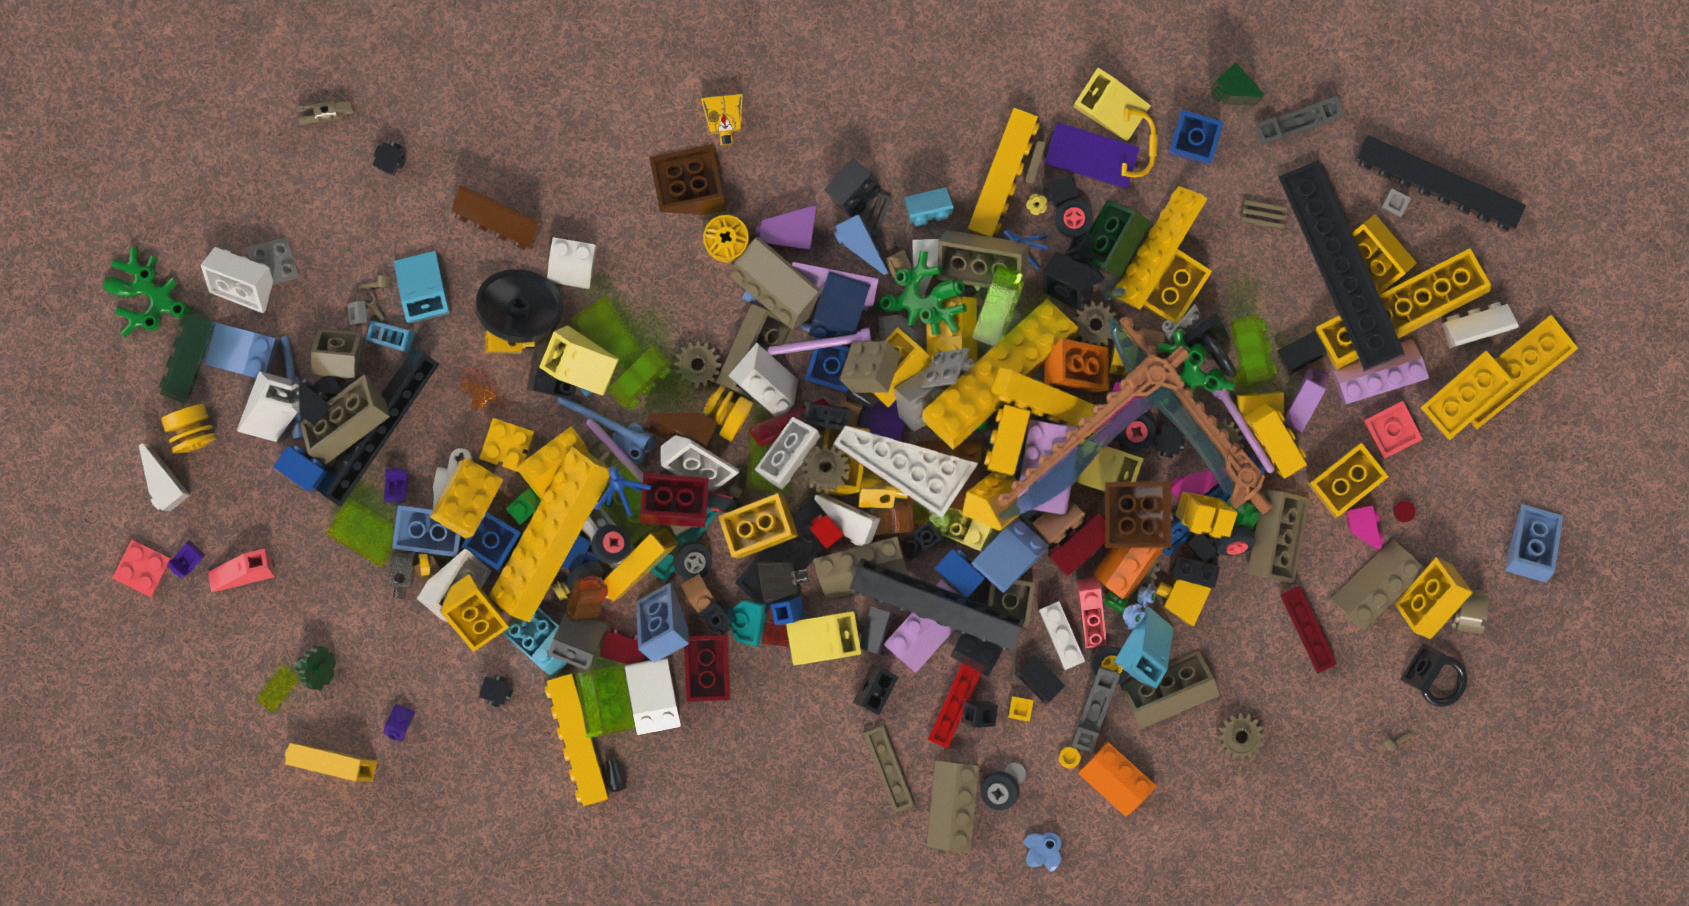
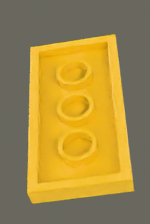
[1420,351,1515,440]

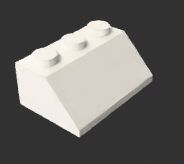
[201,247,273,313]
[1442,302,1519,348]
[729,343,798,417]
[755,417,820,489]
[661,435,739,494]

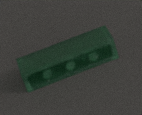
[159,312,217,403]

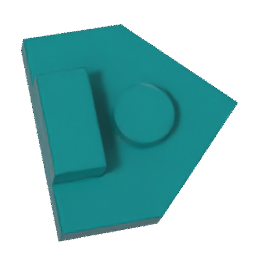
[731,599,768,647]

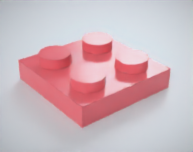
[1364,401,1422,459]
[112,539,171,597]

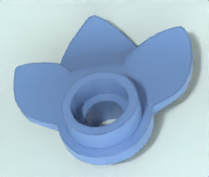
[612,422,655,465]
[1023,832,1062,872]

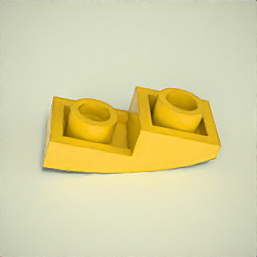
[1237,391,1284,416]

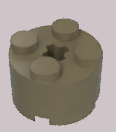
[1451,589,1489,634]

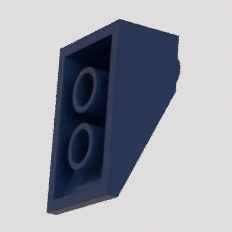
[808,271,871,348]

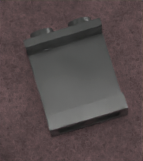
[548,608,608,671]

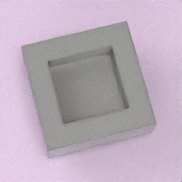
[1381,188,1411,218]
[347,301,368,326]

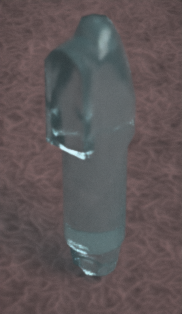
[1101,287,1126,301]

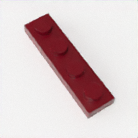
[749,398,829,447]
[1280,586,1337,674]

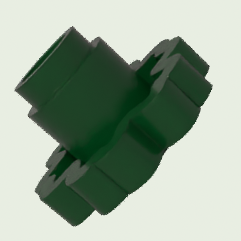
[295,646,336,690]

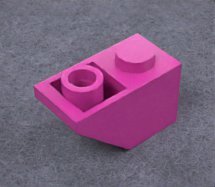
[1345,506,1384,549]

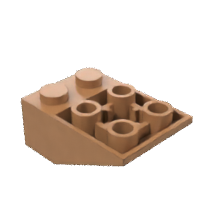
[1032,499,1085,544]

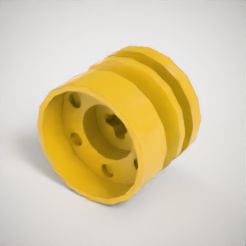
[703,215,749,263]
[702,385,754,442]
[161,404,217,454]

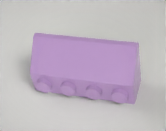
[792,262,878,311]
[1330,338,1429,405]
[1016,420,1080,515]
[884,580,957,673]

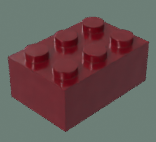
[640,473,709,528]
[1048,513,1105,577]
[684,635,731,702]

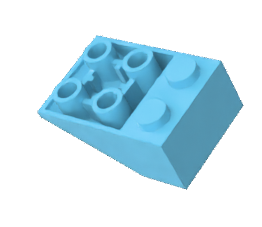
[904,187,953,227]
[393,251,451,324]
[1114,606,1174,688]
[503,607,567,678]

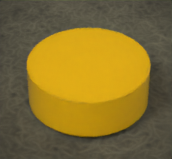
[419,553,430,576]
[1059,746,1081,768]

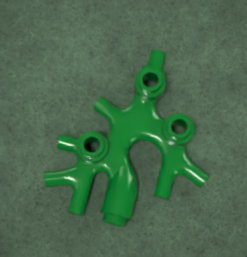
[103,247,202,338]
[874,250,967,335]
[1134,329,1235,408]

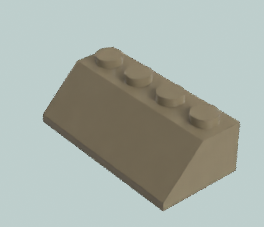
[937,230,1029,293]
[730,237,821,330]
[716,304,795,403]
[300,374,390,465]
[1248,489,1310,583]
[813,536,910,600]
[1330,539,1425,630]
[1120,650,1220,729]
[926,760,979,853]

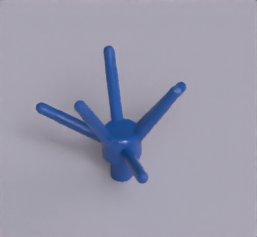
[1003,229,1049,270]
[595,466,651,516]

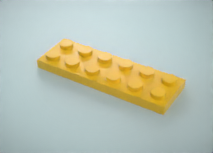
[1111,186,1207,310]
[1470,315,1578,429]

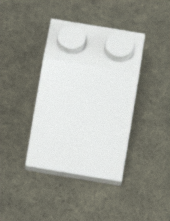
[139,443,190,511]
[417,549,491,622]
[625,657,680,734]

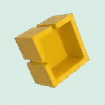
[479,418,536,472]
[1175,491,1238,538]

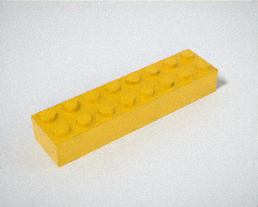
[1316,248,1491,370]
[923,299,1078,449]
[488,446,610,622]

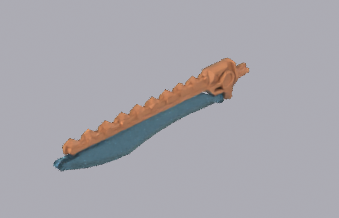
[1107,316,1272,514]
[998,346,1189,520]

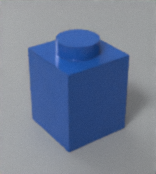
[770,595,805,625]

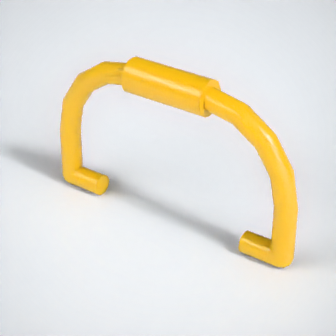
[1122,108,1158,178]

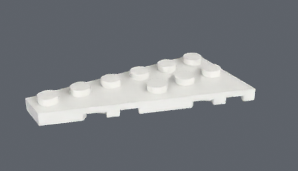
[833,426,978,518]

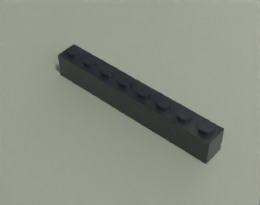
[1355,135,1526,232]
[316,346,440,507]
[849,558,1025,651]

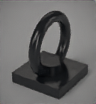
[1183,313,1237,378]
[1400,643,1467,707]

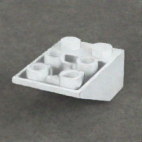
[236,371,297,442]

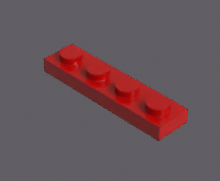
[927,663,981,749]

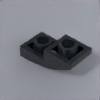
[901,520,943,561]

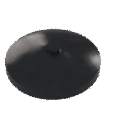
[475,269,563,343]

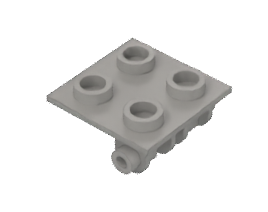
[246,237,299,285]
[1162,304,1204,345]
[921,348,974,388]

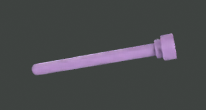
[767,328,872,355]
[1212,389,1275,473]
[586,419,643,483]

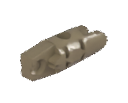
[297,100,354,125]

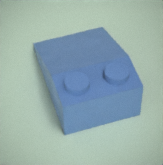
[834,215,890,275]
[205,323,279,378]
[1505,504,1563,583]
[392,505,460,557]
[971,517,1049,593]
[636,582,689,663]

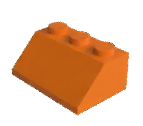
[1044,338,1109,394]
[1093,548,1164,599]
[1078,741,1157,817]

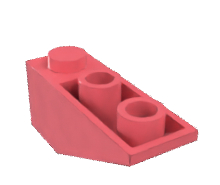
[208,548,275,593]
[1076,577,1107,648]

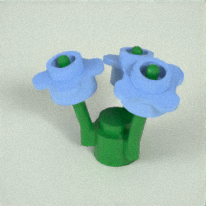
[1105,583,1156,630]

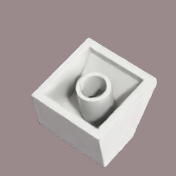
[547,237,597,289]

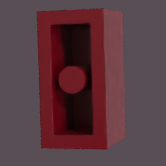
[599,628,646,665]

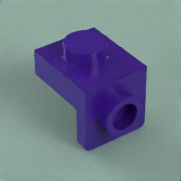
[384,468,408,503]
[167,541,205,579]
[383,704,415,742]

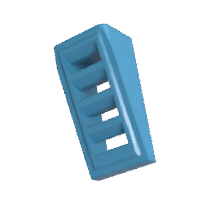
[365,320,415,352]

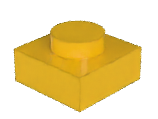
[1008,696,1034,722]

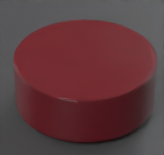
[1393,501,1416,523]

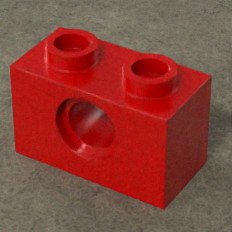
[810,514,844,549]

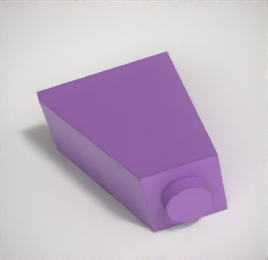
[755,206,816,251]
[1283,366,1329,432]

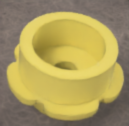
[1026,194,1047,215]
[552,581,570,601]

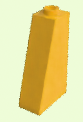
[599,528,679,601]
[285,743,377,782]

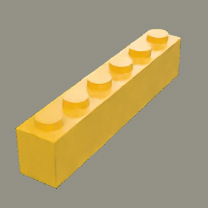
[967,108,1040,237]
[991,367,1095,436]
[544,673,609,806]

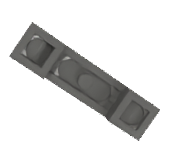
[1255,96,1345,145]
[1072,667,1120,753]

